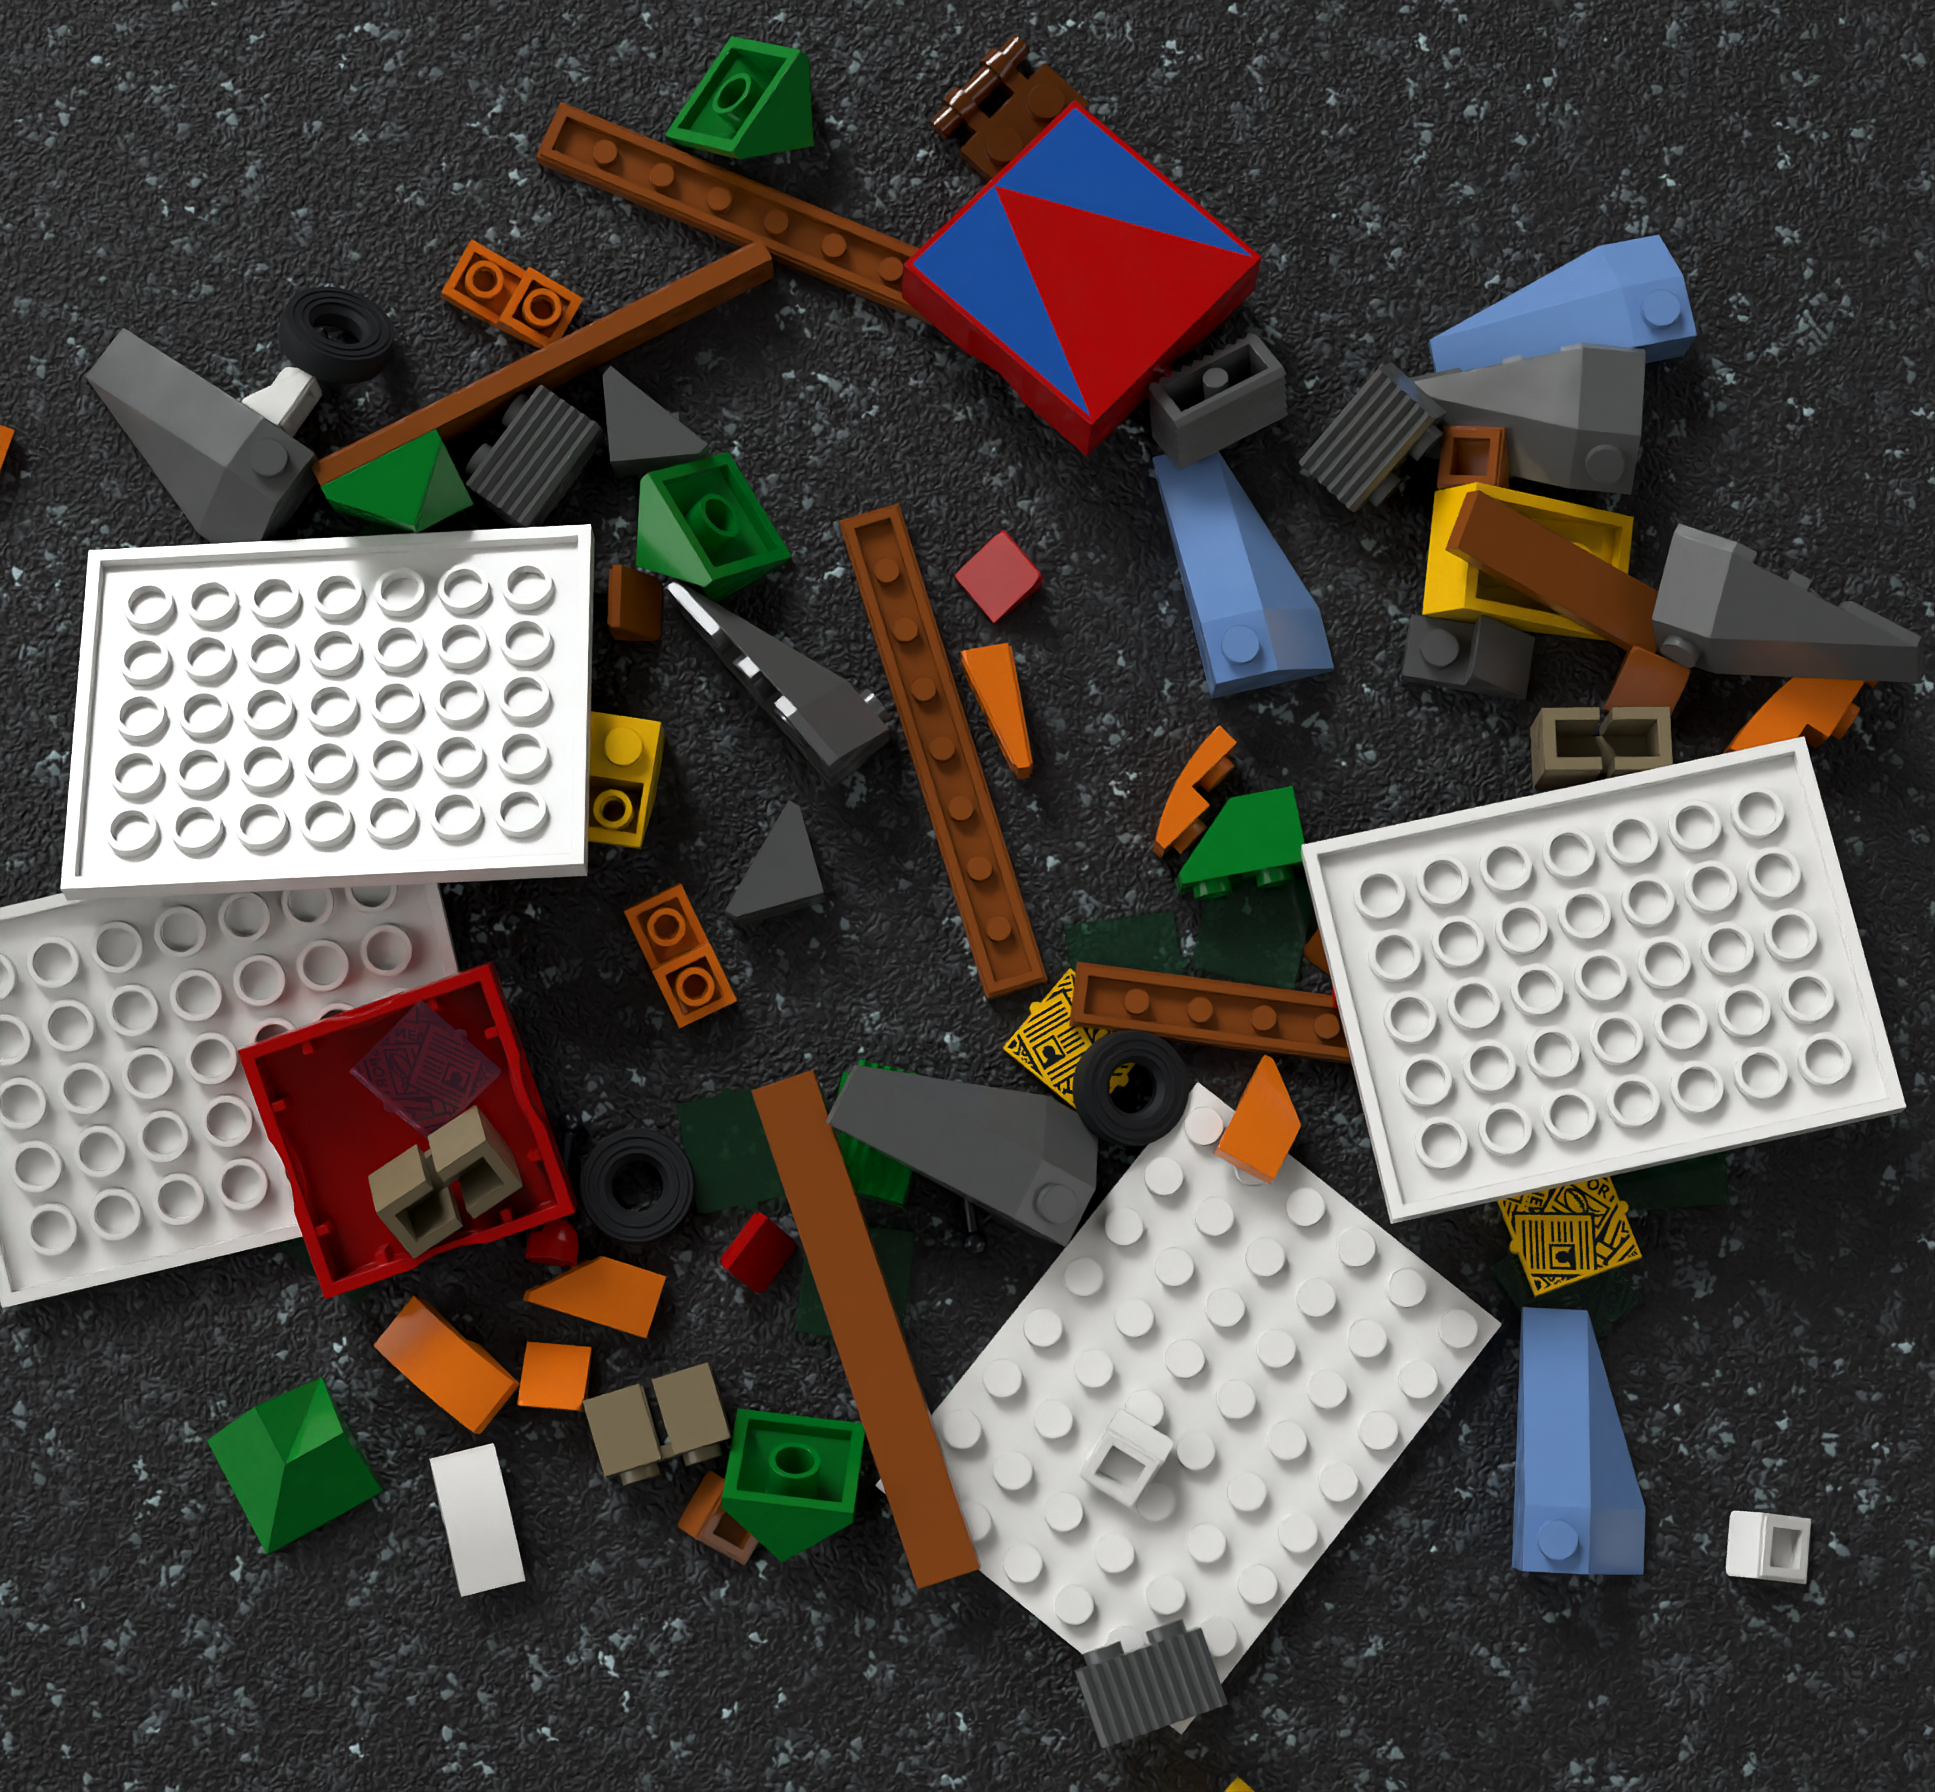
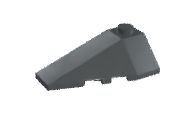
[85,328,319,544]
[1652,524,1925,683]
[666,579,891,789]

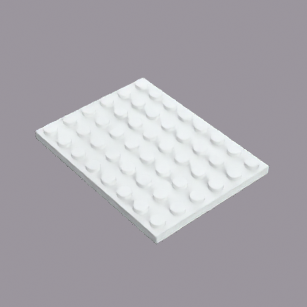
[61,524,595,901]
[1300,736,1906,1224]
[0,883,460,1308]
[875,1082,1502,1735]

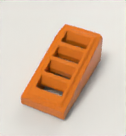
[960,643,1033,780]

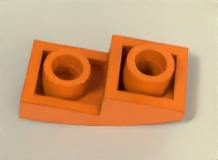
[439,239,584,349]
[1152,725,1237,859]
[623,882,737,1029]
[373,1295,520,1435]

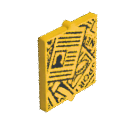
[1002,968,1135,1111]
[1497,1176,1642,1297]

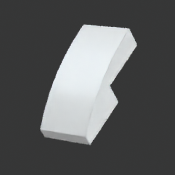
[429,1443,526,1597]

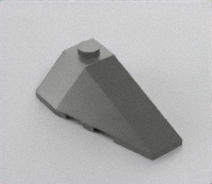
[1410,343,1646,495]
[825,1065,1098,1247]

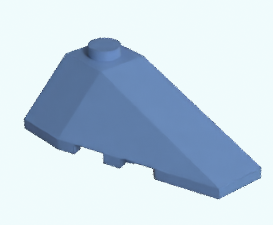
[1428,235,1697,372]
[1152,451,1334,699]
[1512,1307,1646,1575]

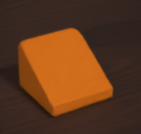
[518,1341,592,1412]

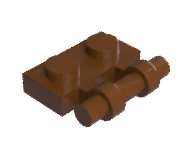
[928,35,1090,182]

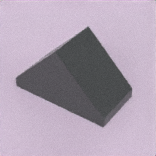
[602,366,710,477]
[725,800,825,926]

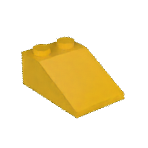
[1422,482,1634,641]

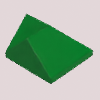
[664,36,814,159]
[321,429,474,533]
[636,452,792,603]
[207,1377,384,1555]
[721,1408,865,1563]

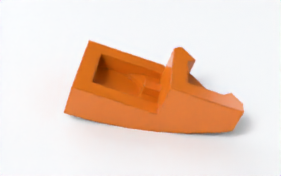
[1213,1054,1301,1184]
[523,1256,666,1338]

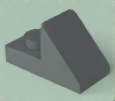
[1400,614,1535,701]

